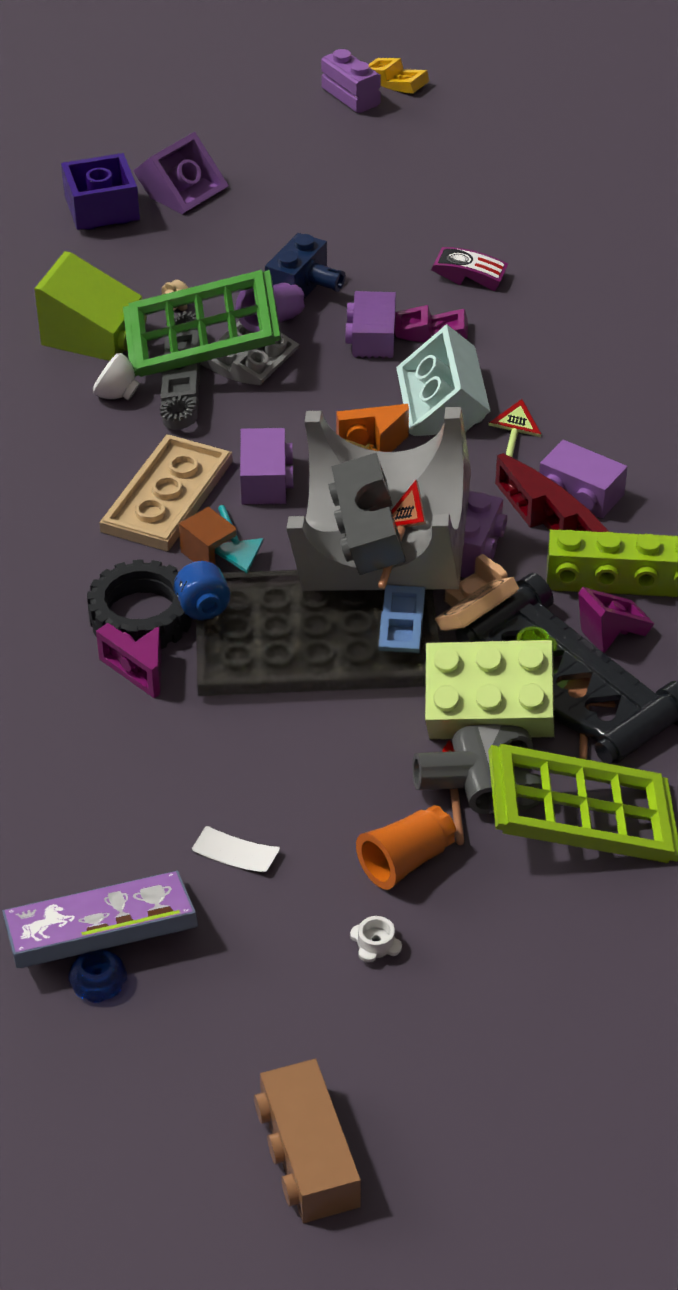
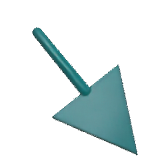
[215,505,264,573]

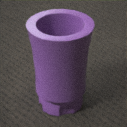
[236,283,305,333]

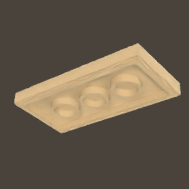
[99,434,233,551]

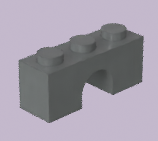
[328,452,406,575]

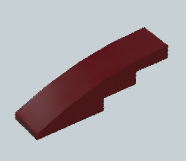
[495,453,609,532]

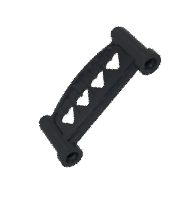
[456,573,678,764]

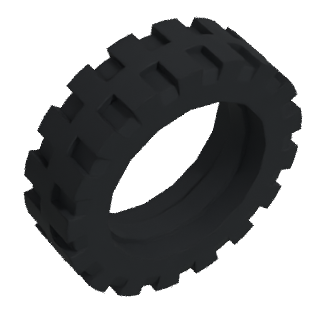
[87,560,193,649]

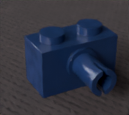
[265,233,346,300]

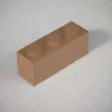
[254,1058,361,1223]

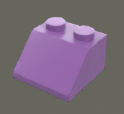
[133,132,229,214]

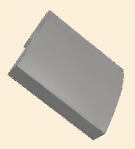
[201,321,299,385]

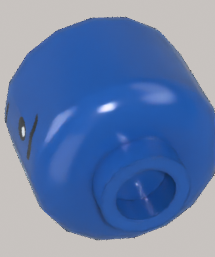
[174,561,231,620]

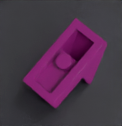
[578,587,654,653]
[96,623,162,698]

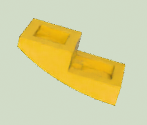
[368,58,429,93]

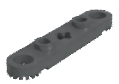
[160,311,201,430]

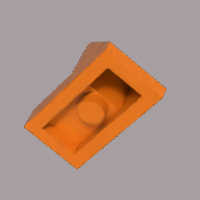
[336,404,409,452]

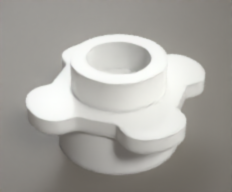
[350,916,402,962]

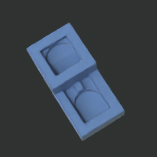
[379,585,425,653]

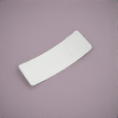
[192,826,280,872]

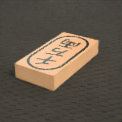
[435,577,519,631]

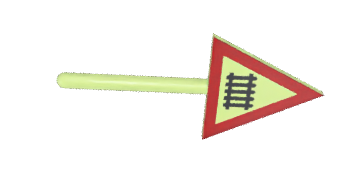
[488,399,542,457]

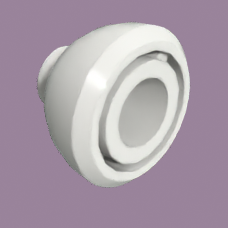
[93,353,140,400]

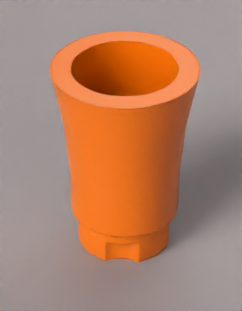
[356,805,457,890]

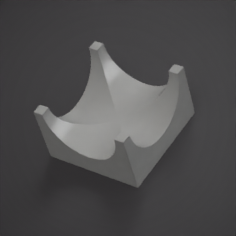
[287,407,471,591]

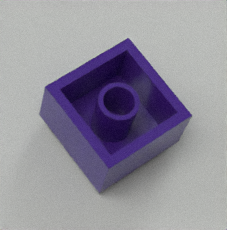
[61,153,140,230]

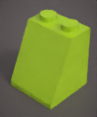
[34,251,147,361]

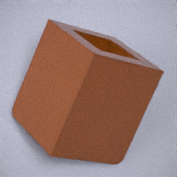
[179,506,237,565]

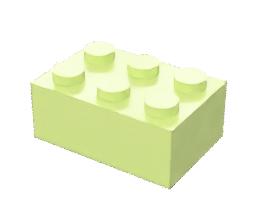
[425,640,554,739]

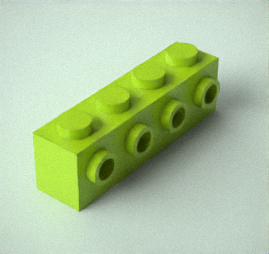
[546,529,678,597]

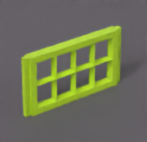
[488,743,678,863]

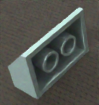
[396,324,490,436]

